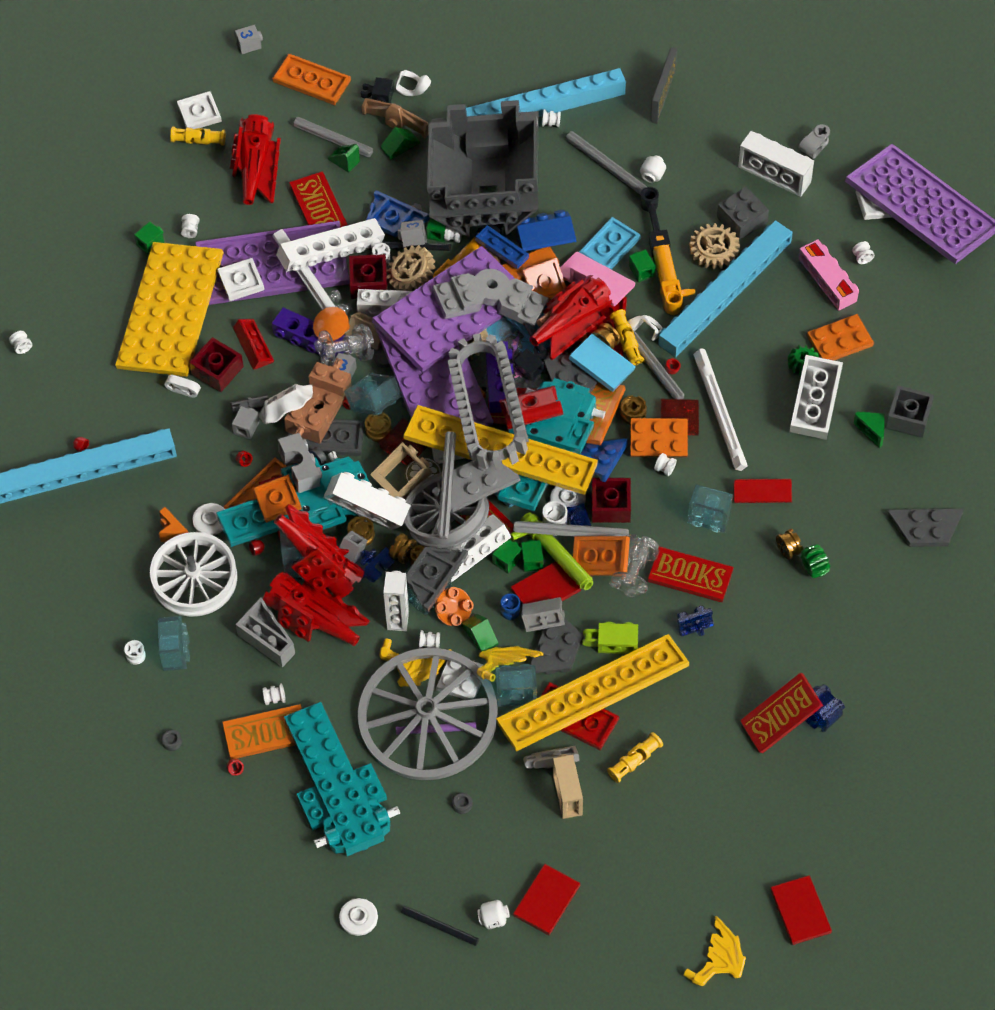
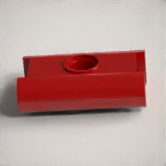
[499,386,563,430]

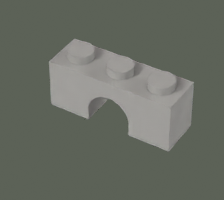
[278,433,322,493]

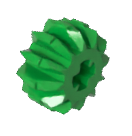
[787,345,819,377]
[801,544,830,578]

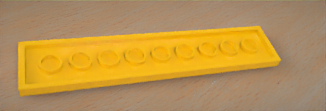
[404,405,598,495]
[496,634,689,752]

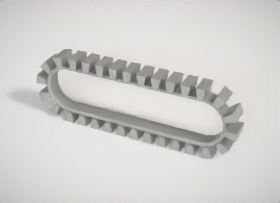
[448,334,529,470]

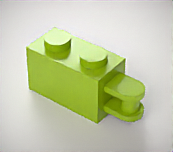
[582,622,638,654]

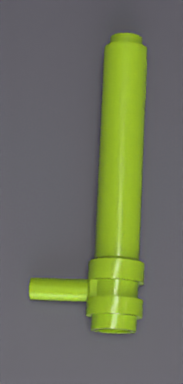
[510,512,593,590]

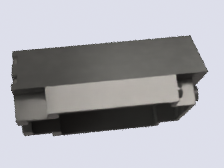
[427,100,539,238]

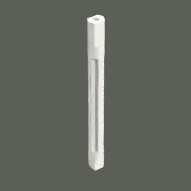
[273,229,349,333]
[693,349,748,471]

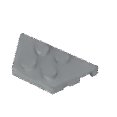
[451,459,521,512]

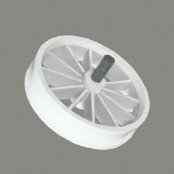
[150,532,237,617]

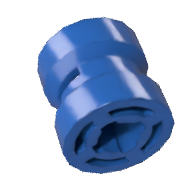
[501,594,520,620]

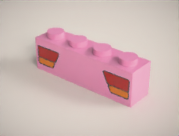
[799,239,859,311]

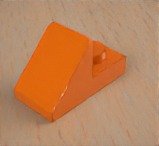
[159,507,189,543]

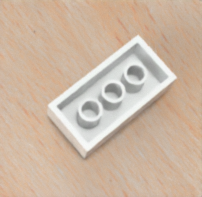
[738,131,814,197]
[789,355,843,440]
[323,472,411,530]

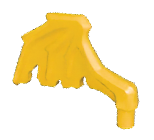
[379,638,452,687]
[477,646,544,682]
[683,916,746,986]

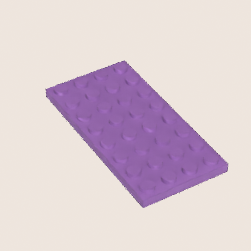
[845,144,995,264]
[196,221,350,305]
[372,246,515,372]
[372,316,493,426]

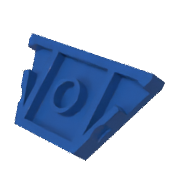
[367,190,430,237]
[580,439,628,482]

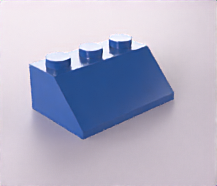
[515,210,577,251]

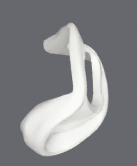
[395,70,431,96]
[627,315,663,341]

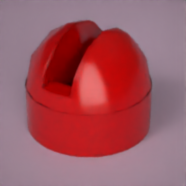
[665,358,681,375]
[73,437,89,452]
[236,451,253,467]
[249,540,265,556]
[227,758,244,776]

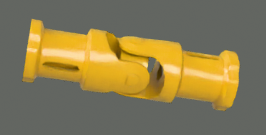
[170,126,226,146]
[610,309,644,366]
[607,732,663,783]

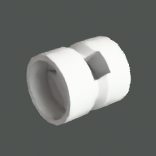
[542,501,568,536]

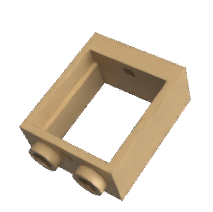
[370,442,433,500]
[553,754,583,819]

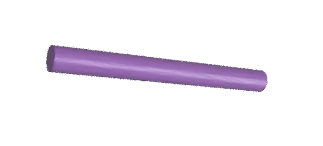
[396,722,476,735]

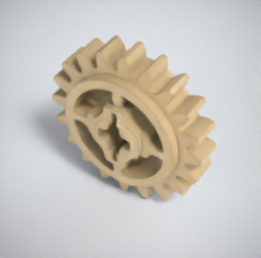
[689,223,740,269]
[387,245,436,291]

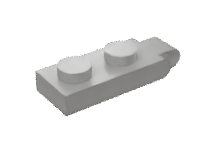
[523,746,579,769]

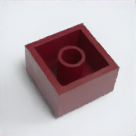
[349,254,388,299]
[189,337,244,392]
[592,478,631,523]

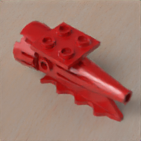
[230,114,281,205]
[530,275,612,360]
[274,504,364,598]
[263,572,370,646]

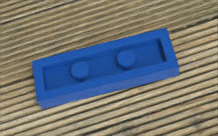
[475,225,529,269]

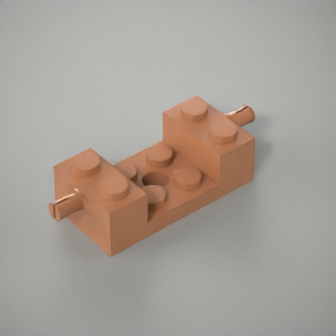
[284,358,352,444]

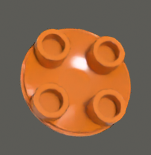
[313,307,350,343]
[435,587,474,626]

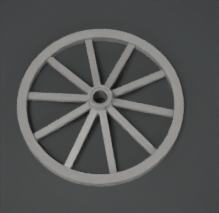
[358,648,498,780]

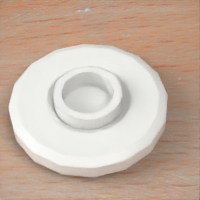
[550,486,586,514]
[192,503,225,535]
[339,898,378,936]

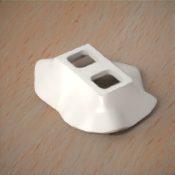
[259,384,313,424]

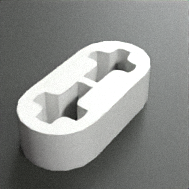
[164,375,201,398]

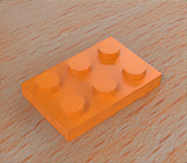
[807,314,874,361]
[630,418,688,457]
[573,536,630,576]

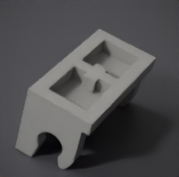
[522,597,565,632]

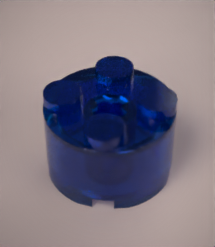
[805,684,845,732]

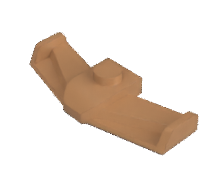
[362,98,428,138]

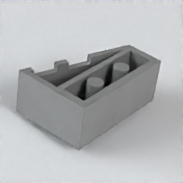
[236,597,295,668]

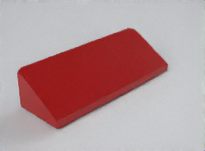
[233,319,274,369]
[733,479,792,503]

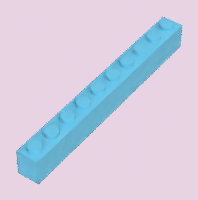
[466,68,626,117]
[658,220,793,357]
[0,428,177,504]

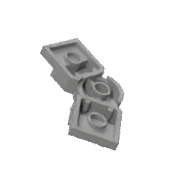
[432,269,549,327]

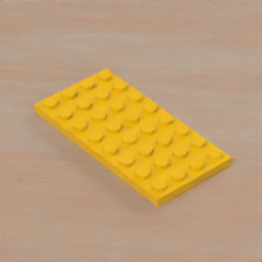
[115,242,224,377]

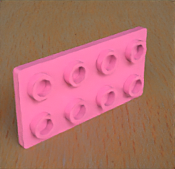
[560,252,635,306]

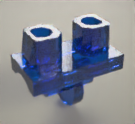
[567,503,591,526]
[360,547,394,583]
[677,605,714,637]

